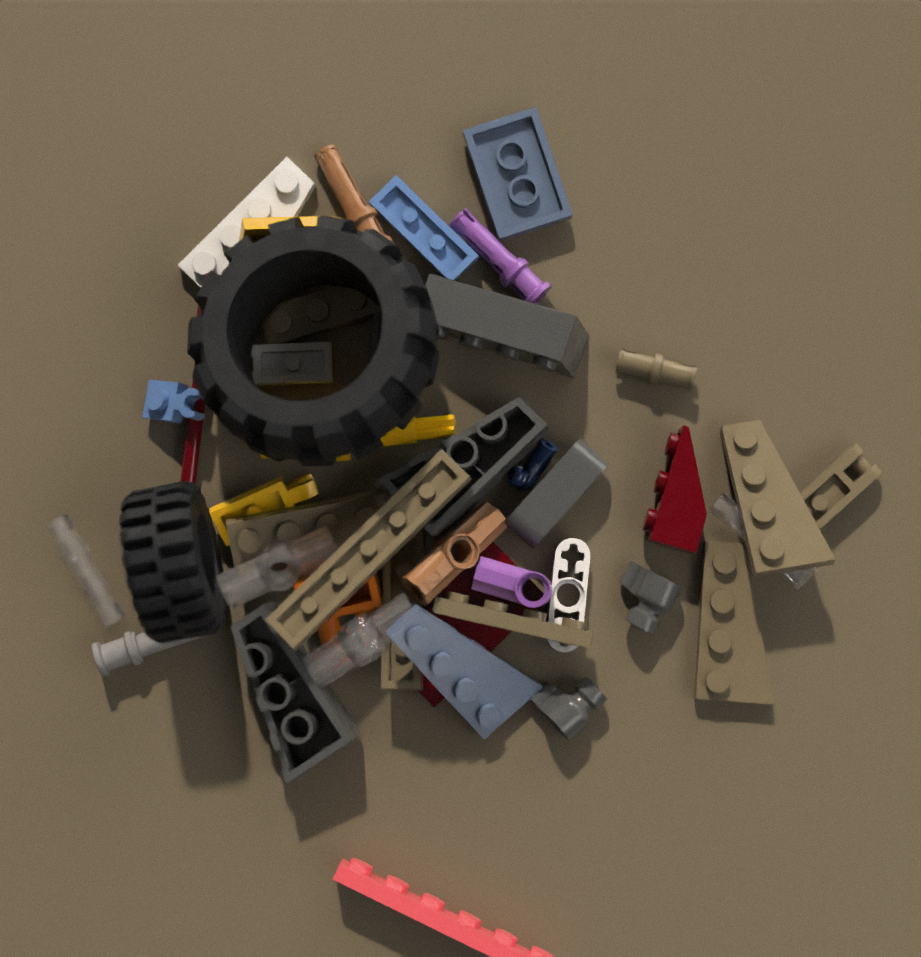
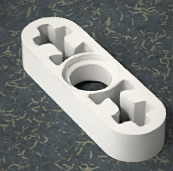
[547,538,591,652]

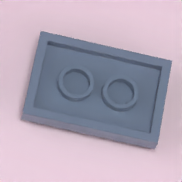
[463,107,573,242]

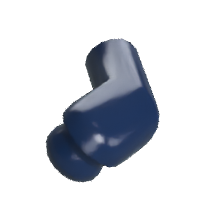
[507,439,558,491]

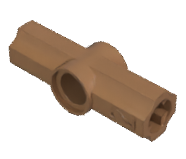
[401,502,507,605]

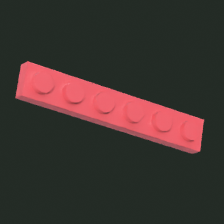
[332,857,554,957]

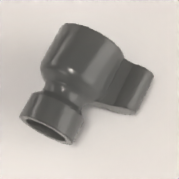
[620,561,682,635]
[530,676,607,741]

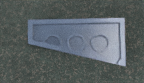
[385,604,543,740]

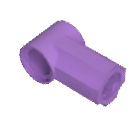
[471,556,553,608]

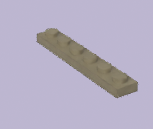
[265,449,471,651]

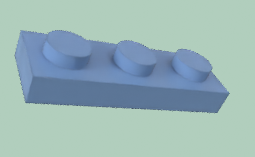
[369,175,479,281]

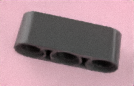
[505,439,609,549]

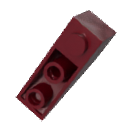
[642,425,707,554]

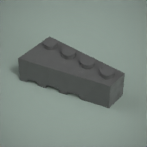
[377,397,549,540]
[230,601,361,784]

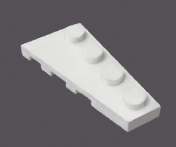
[178,157,316,288]

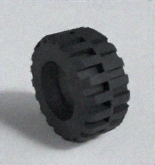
[119,481,226,643]

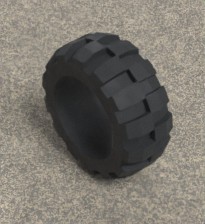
[187,215,440,467]

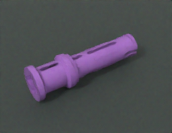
[449,208,552,304]

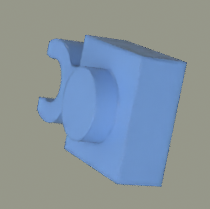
[142,380,205,424]

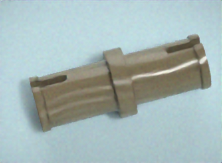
[615,348,697,391]

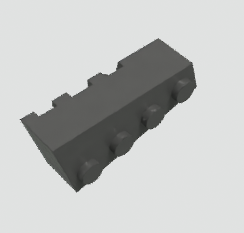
[425,273,589,378]

